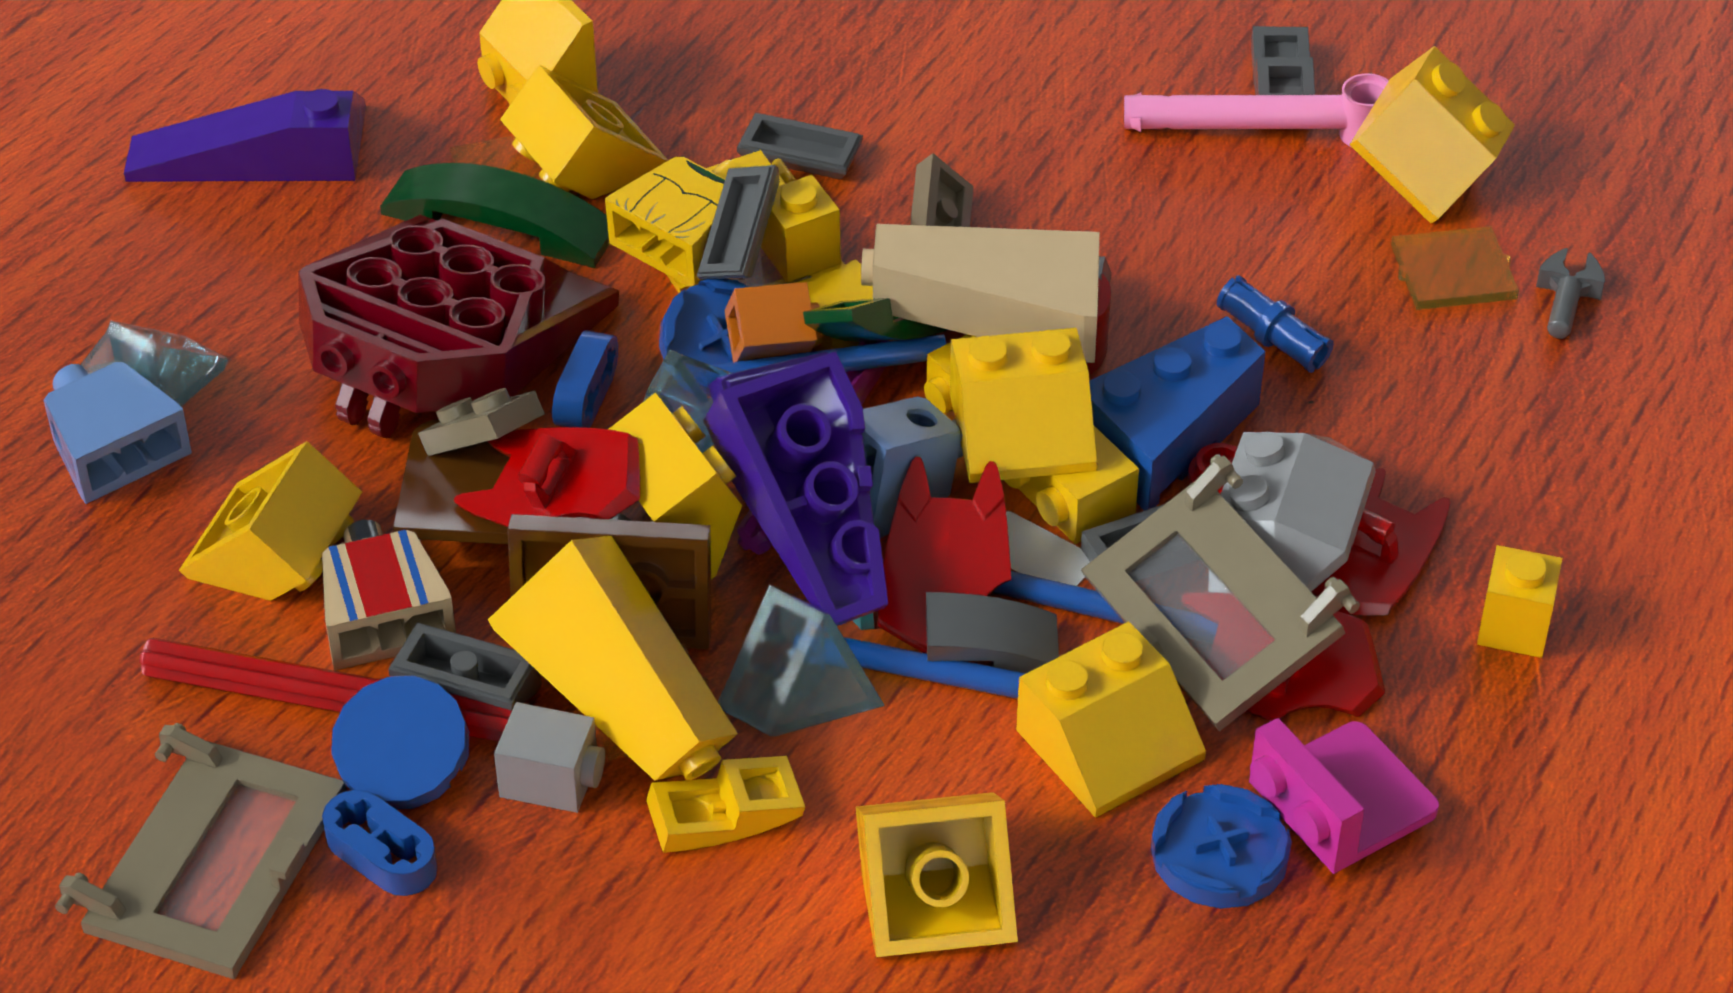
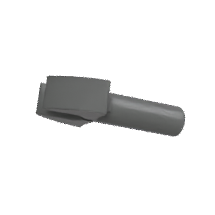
[1536,248,1605,339]

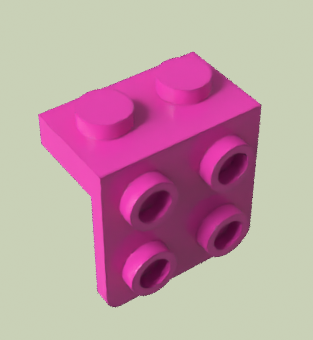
[1249,718,1439,874]

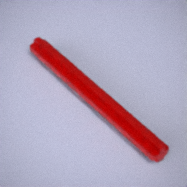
[139,637,512,742]

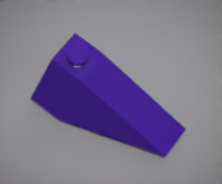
[124,89,366,182]
[703,351,888,630]

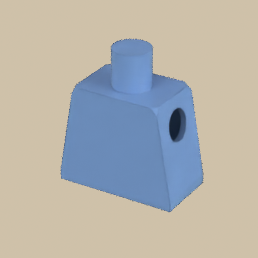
[43,362,192,504]
[862,396,963,538]

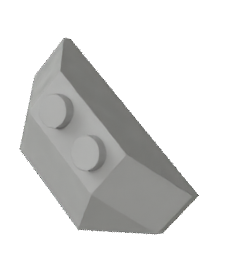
[1209,432,1376,595]

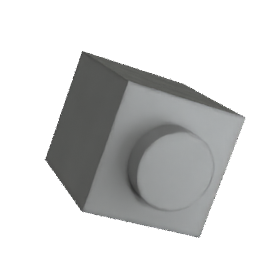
[494,702,605,813]

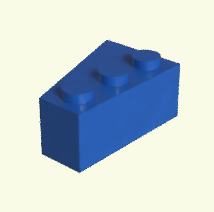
[1089,316,1266,511]

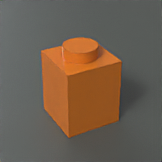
[724,282,822,362]

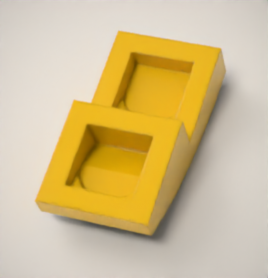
[646,756,805,853]

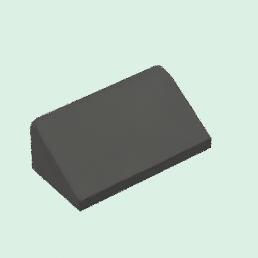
[388,622,542,710]

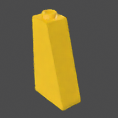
[488,536,738,781]

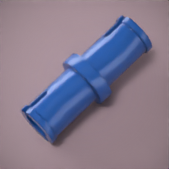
[1216,275,1334,373]

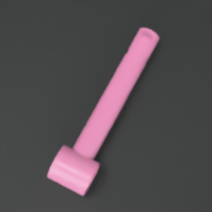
[1124,73,1389,147]

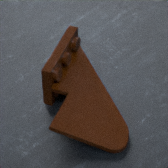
[393,419,712,649]

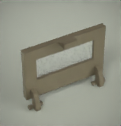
[1081,454,1360,732]
[55,723,347,979]

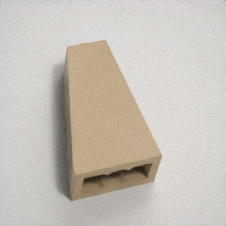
[861,224,1100,363]

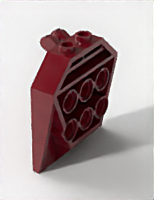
[298,215,619,438]

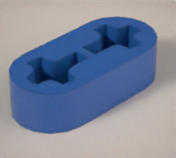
[552,330,619,428]
[322,790,438,896]

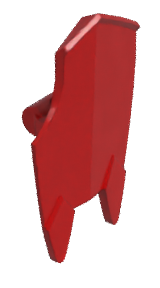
[454,427,640,527]
[878,456,1011,654]
[1311,468,1450,616]
[1183,594,1385,721]

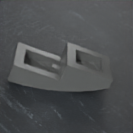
[1251,26,1315,95]
[926,592,1059,673]

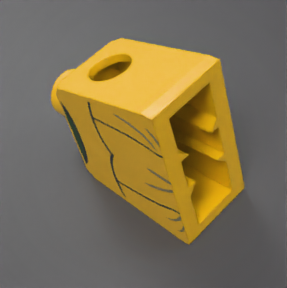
[605,157,741,287]

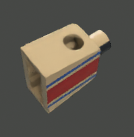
[322,520,456,671]

